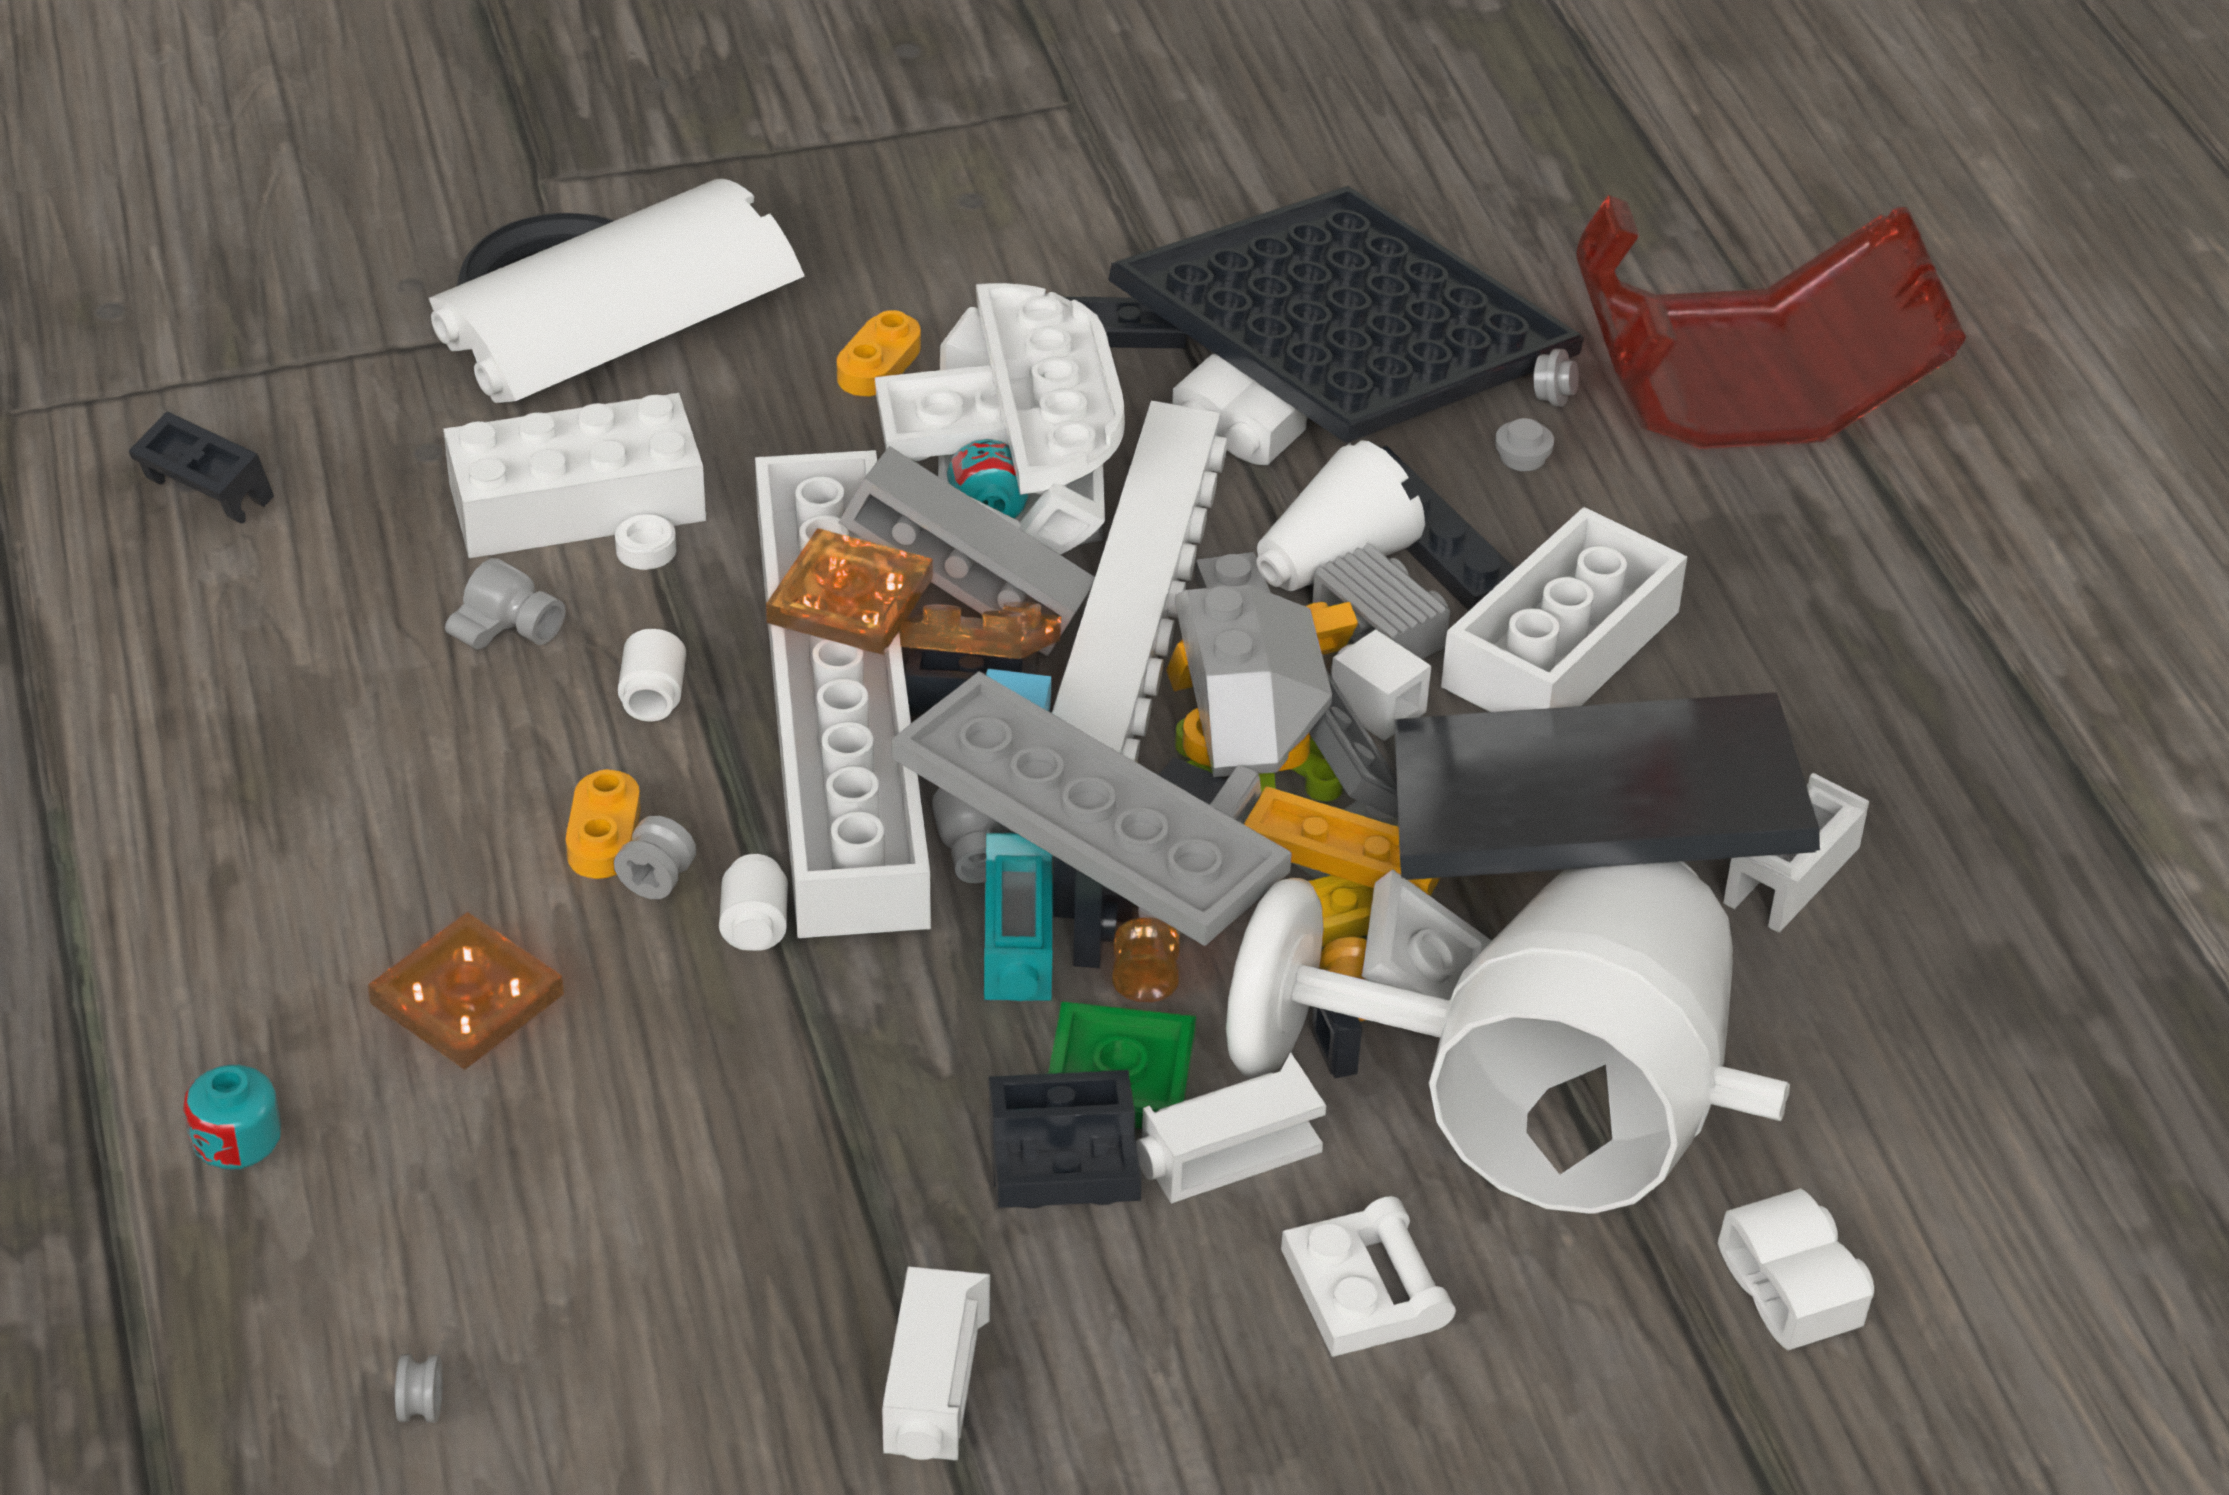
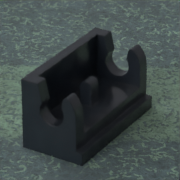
[129,411,274,523]

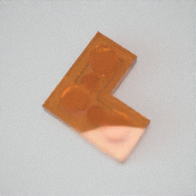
[900,602,1061,659]

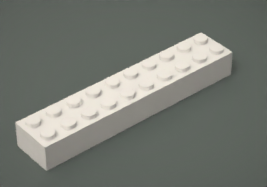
[755,450,931,938]

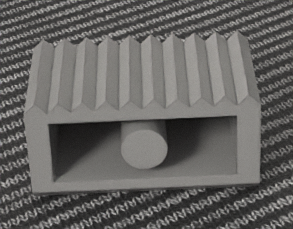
[1312,543,1450,659]

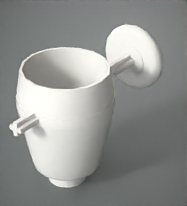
[1226,861,1790,1214]

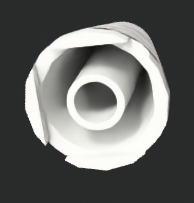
[1257,440,1425,591]

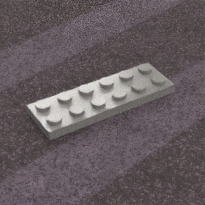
[891,672,1292,946]

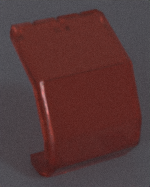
[1576,195,1966,449]

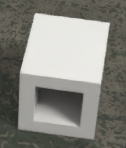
[1330,629,1431,741]

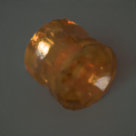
[1112,917,1180,1003]

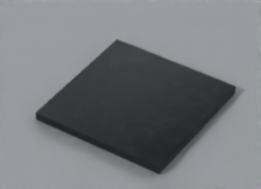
[1108,186,1584,443]
[1395,692,1820,880]

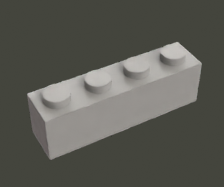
[838,446,1095,656]

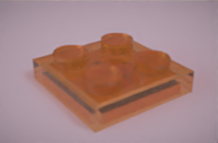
[766,528,933,655]
[368,912,564,1070]

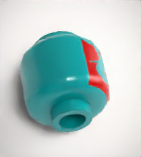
[947,439,1029,519]
[183,1064,281,1170]

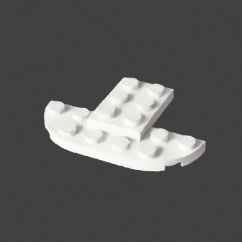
[875,283,1125,495]

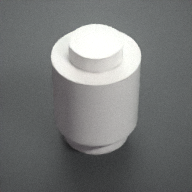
[618,629,686,722]
[719,854,788,950]

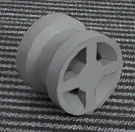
[614,816,696,899]

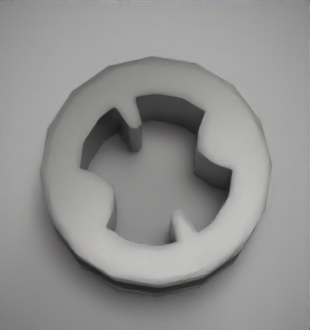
[395,1354,443,1423]

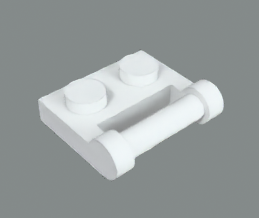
[1281,1196,1455,1357]

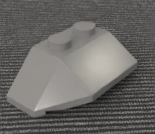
[1175,585,1332,777]

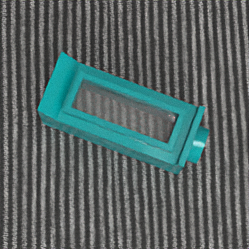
[984,833,1053,1001]

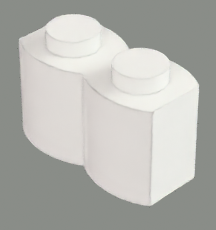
[1172,354,1307,465]
[1718,1189,1874,1350]

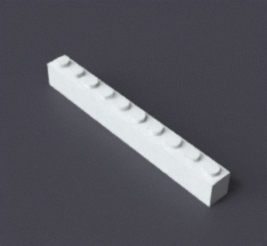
[1052,400,1228,763]

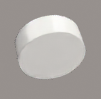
[615,514,676,570]

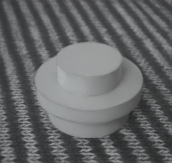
[1534,349,1579,407]
[1495,418,1554,471]

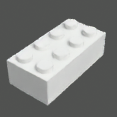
[443,393,706,558]
[1441,507,1687,712]

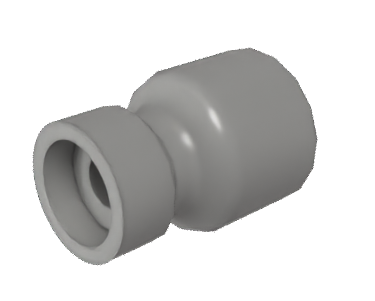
[445,558,566,650]
[931,788,1015,883]

